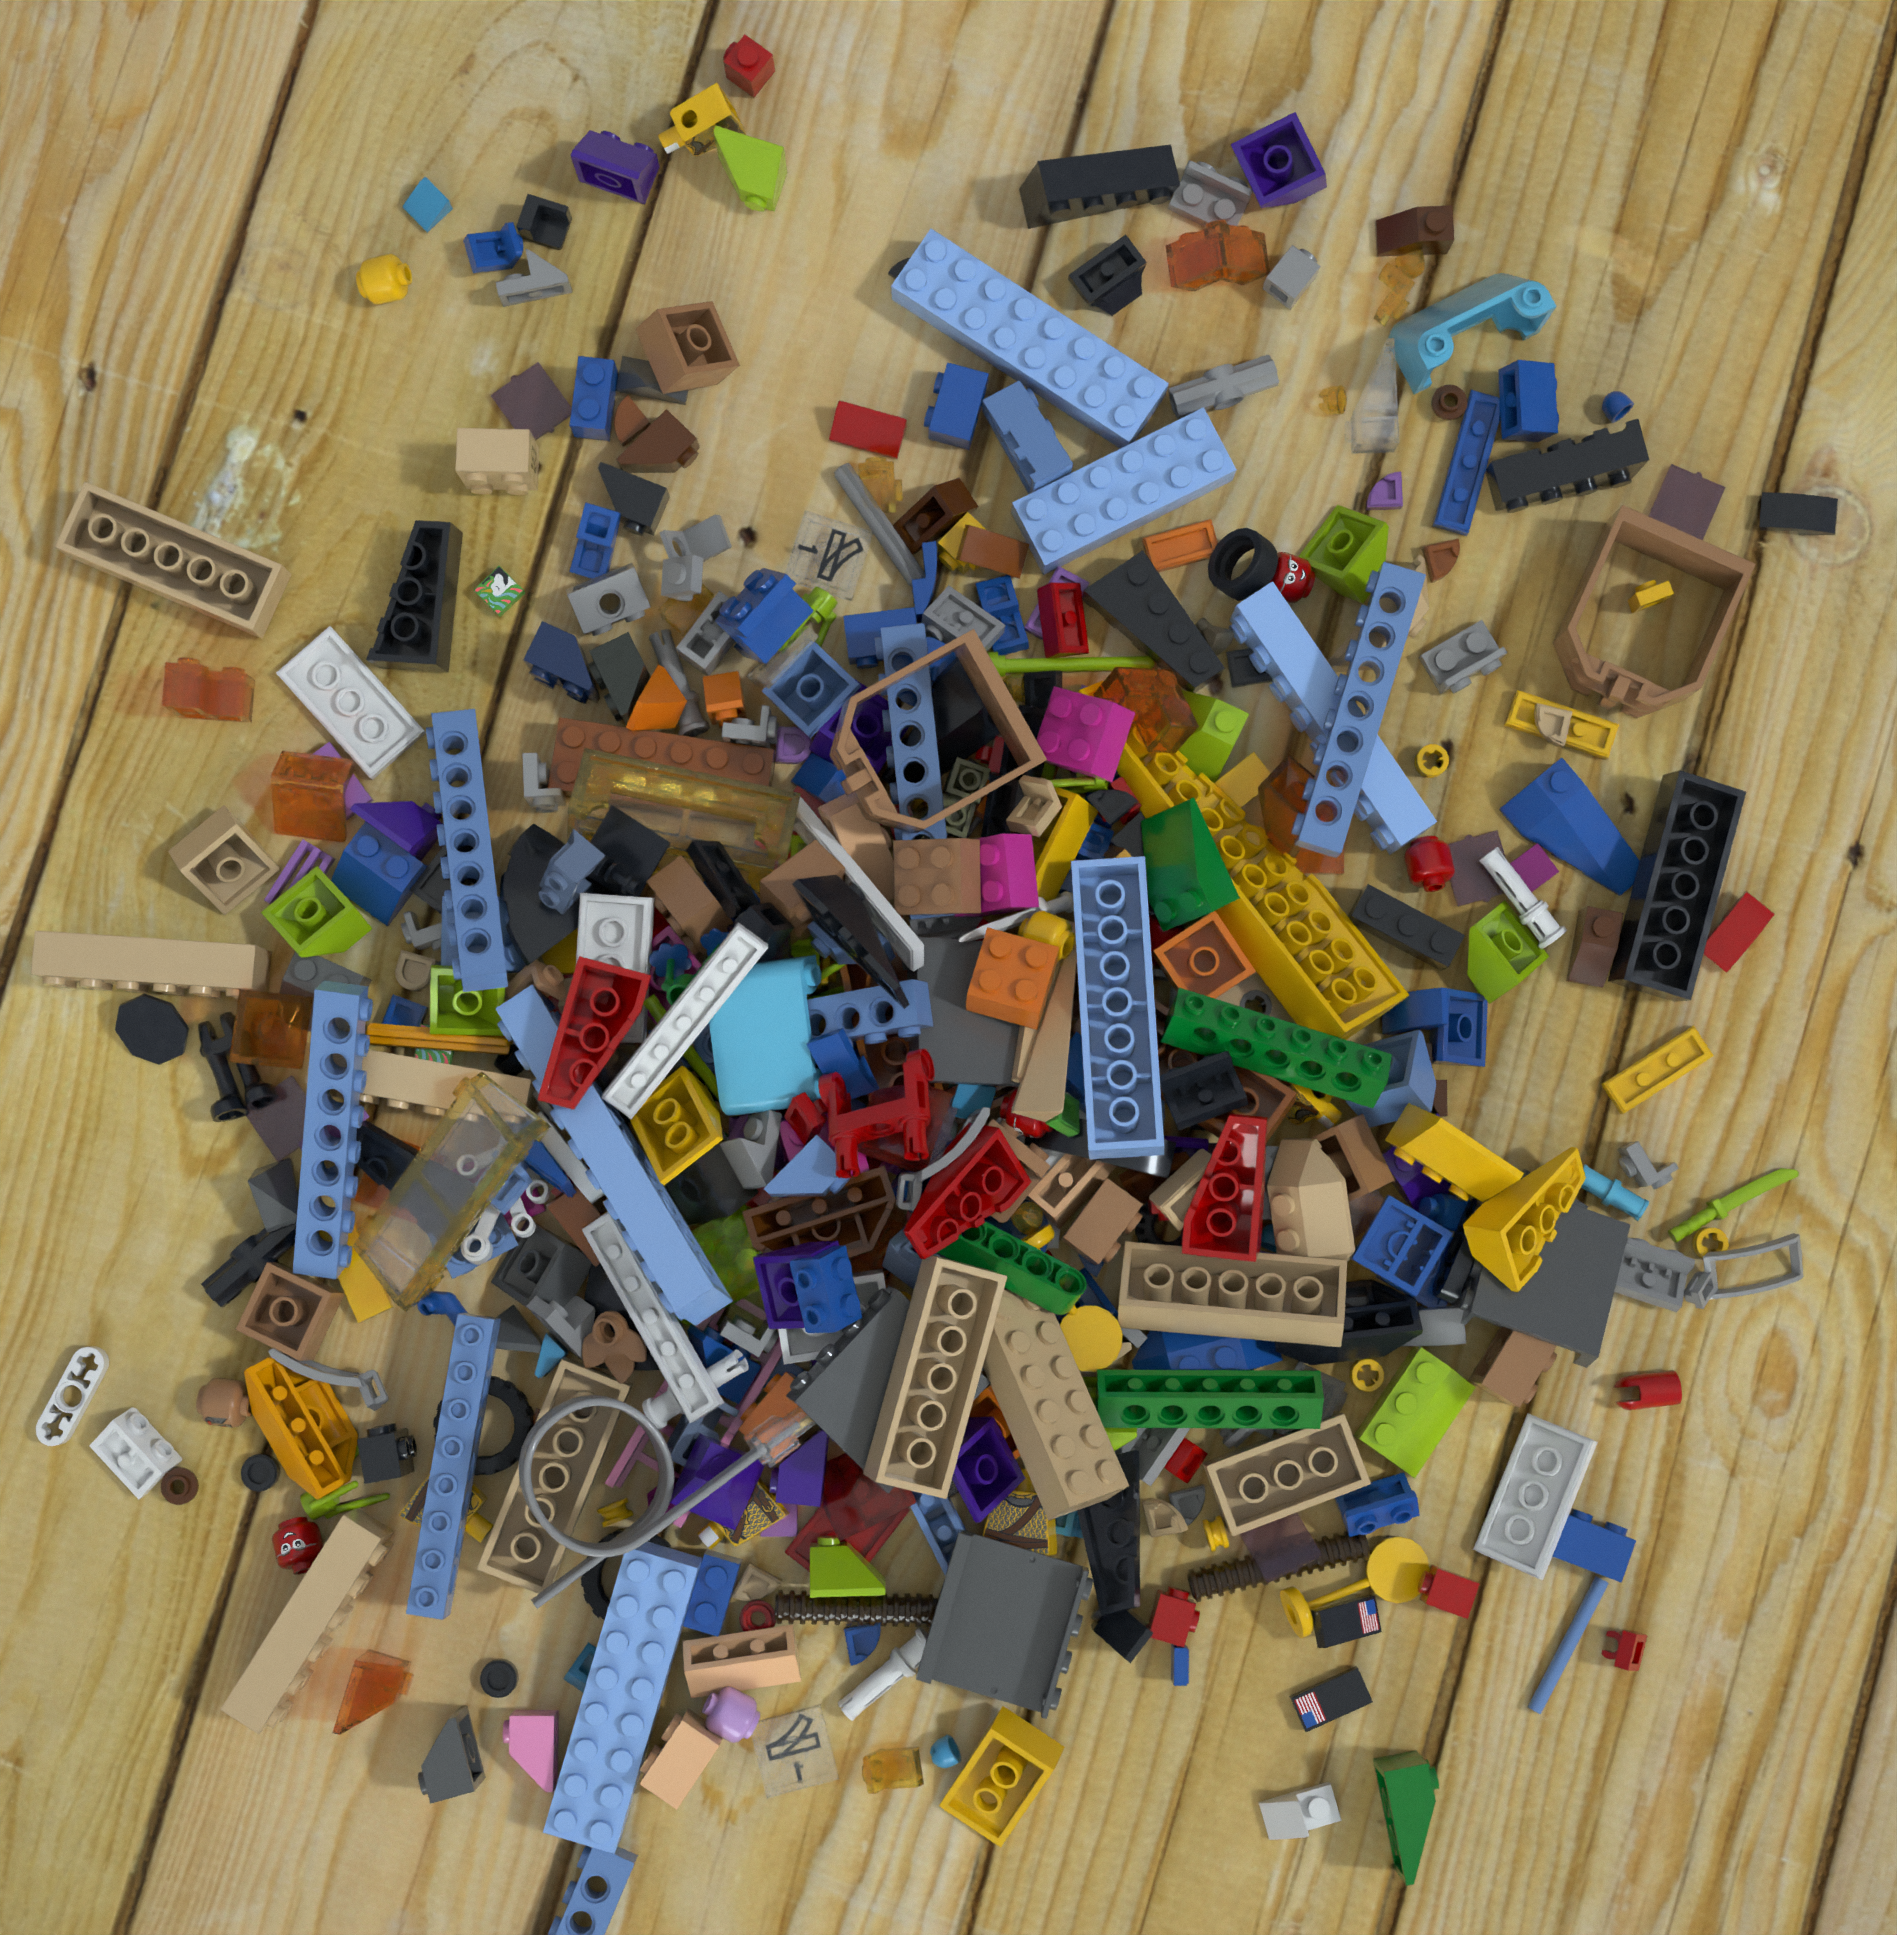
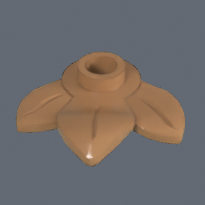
[582,1311,647,1384]

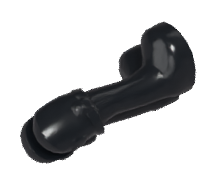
[198,1012,279,1122]

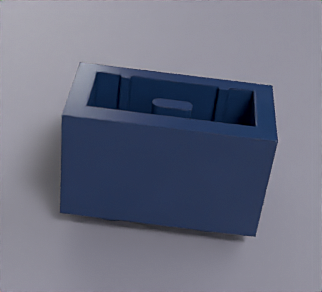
[523,621,600,704]

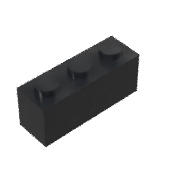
[1348,884,1465,971]

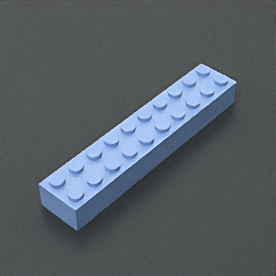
[495,985,733,1326]

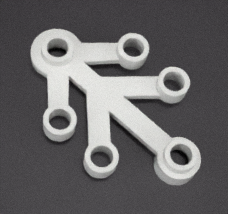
[459,1129,550,1265]

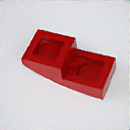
[1704,891,1775,973]

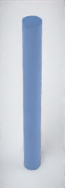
[1528,1576,1609,1714]

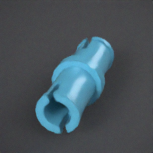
[1581,1164,1649,1221]

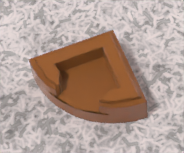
[614,395,651,447]
[1422,538,1460,583]

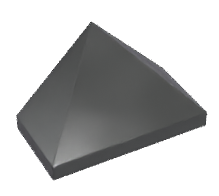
[616,356,689,405]
[248,1158,299,1232]
[496,1304,543,1353]

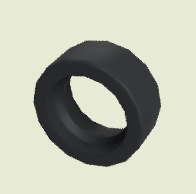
[1208,528,1278,601]

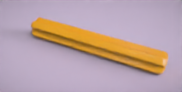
[366,1023,511,1055]

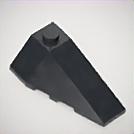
[882,657,1018,786]
[792,875,910,1009]

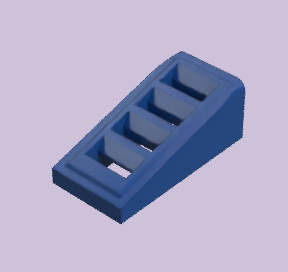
[509,1125,576,1198]

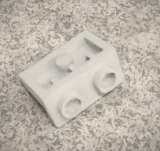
[90,1407,182,1499]

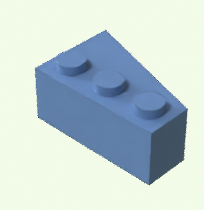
[982,380,1073,494]

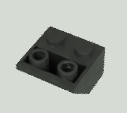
[588,632,651,725]

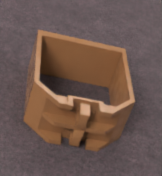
[1553,505,1756,719]
[829,629,1047,834]

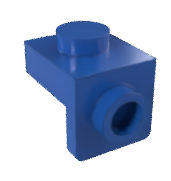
[463,222,524,273]

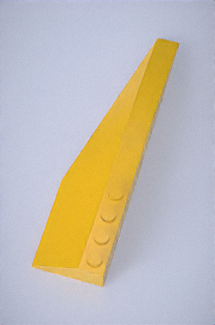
[1078,680,1409,1040]

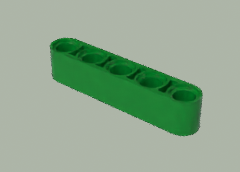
[937,1221,1087,1315]

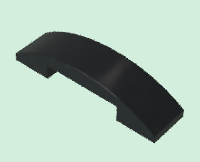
[1025,1118,1177,1179]

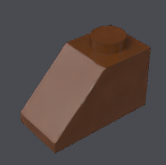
[1375,205,1454,257]
[616,409,700,473]
[892,478,979,555]
[1566,906,1624,988]

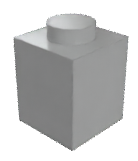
[1263,245,1321,310]

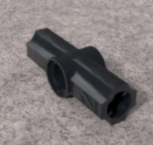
[201,1223,296,1307]

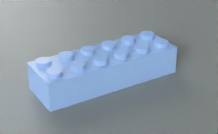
[1011,407,1237,575]

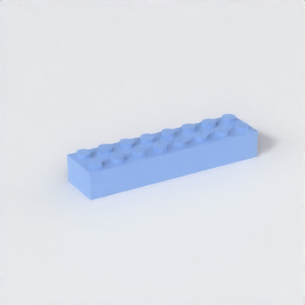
[891,229,1169,448]
[1229,581,1437,855]
[1071,856,1164,1159]
[543,1541,703,1854]

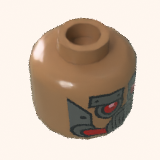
[196,1378,252,1428]

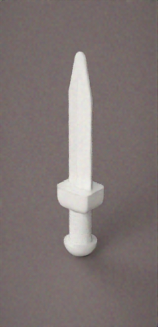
[958,892,1074,942]

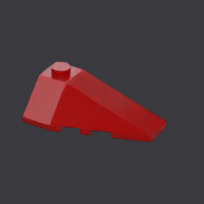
[537,956,651,1110]
[1182,1114,1268,1262]
[903,1122,1032,1259]

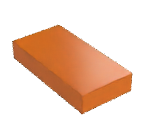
[1142,519,1218,573]

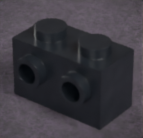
[357,1423,417,1484]

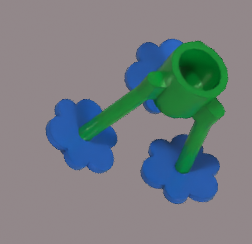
[649,928,729,1006]

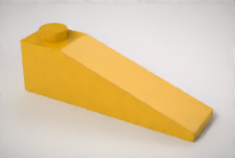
[1463,1147,1586,1292]

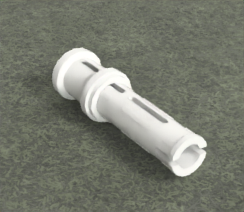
[1479,847,1567,949]
[642,1350,749,1430]
[837,1627,928,1721]

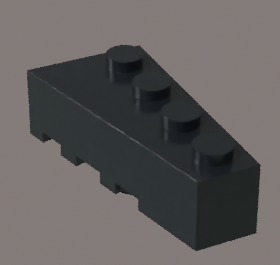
[1019,144,1180,229]
[1485,419,1649,513]
[366,520,463,673]
[1082,550,1225,693]

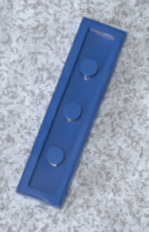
[1432,390,1501,536]

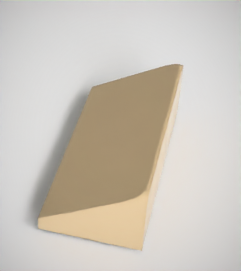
[1149,1149,1212,1231]

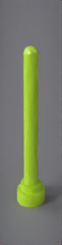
[987,652,1155,677]

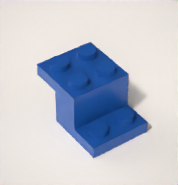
[715,568,814,664]
[1350,1195,1453,1308]

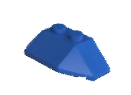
[1132,1330,1283,1370]

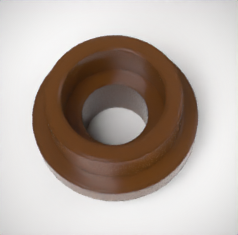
[1431,385,1467,421]
[161,1467,199,1505]

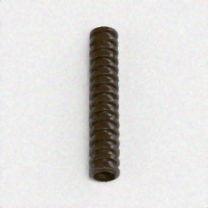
[1187,1530,1370,1602]
[775,1590,940,1628]

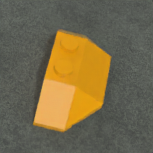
[244,1356,358,1500]

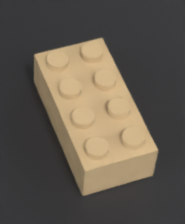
[1202,1411,1371,1536]

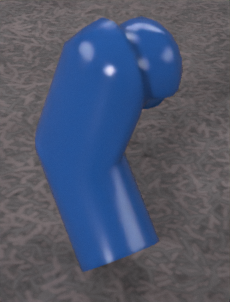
[417,1291,468,1326]

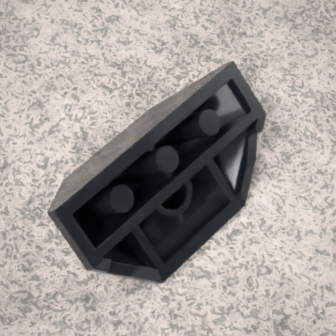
[1274,1279,1423,1366]

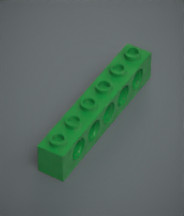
[1161,988,1392,1108]
[1095,1369,1324,1429]

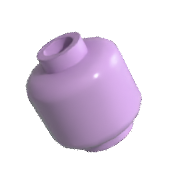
[702,1686,760,1743]

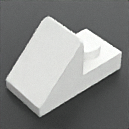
[1258,1782,1341,1840]

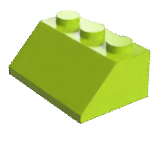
[1353,1346,1476,1478]

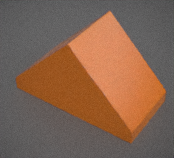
[625,664,687,731]

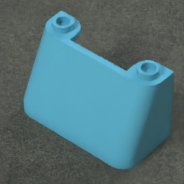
[1388,273,1557,395]
[709,955,823,1116]

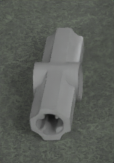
[1168,355,1279,419]

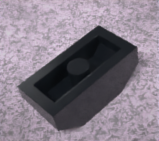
[1068,234,1147,316]

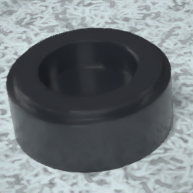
[241,1454,280,1492]
[480,1659,519,1698]

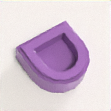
[775,726,812,765]

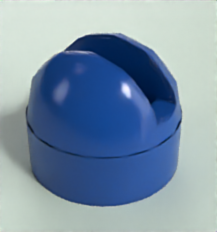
[1602,391,1634,423]

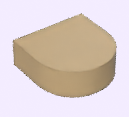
[395,950,438,991]

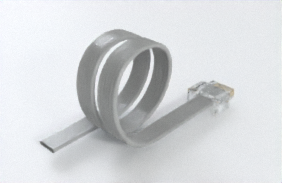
[519,1395,816,1609]

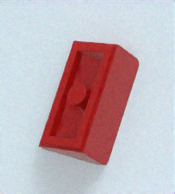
[829,401,907,459]
[1037,582,1089,658]

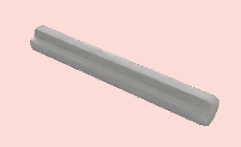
[834,463,925,587]

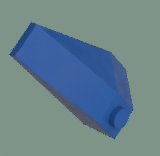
[1499,758,1640,896]

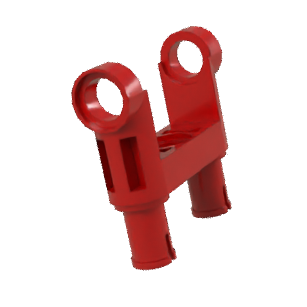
[818,1048,935,1178]

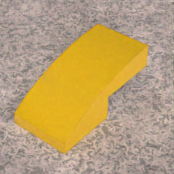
[1214,752,1276,808]

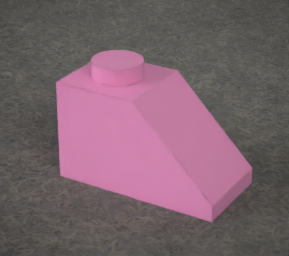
[503,1710,559,1792]

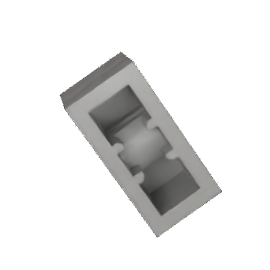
[676,591,735,676]

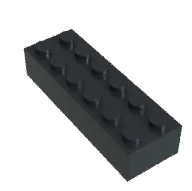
[1608,770,1746,1002]

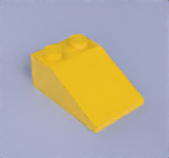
[629,1066,723,1185]
[939,1706,1065,1848]

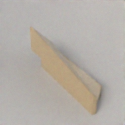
[1011,951,1077,1122]

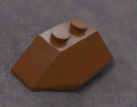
[742,1166,896,1259]

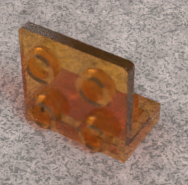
[271,750,354,842]

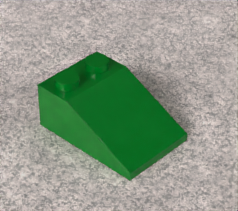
[1141,798,1240,932]
[1373,1750,1439,1886]

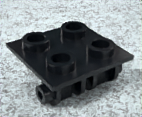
[588,805,671,897]

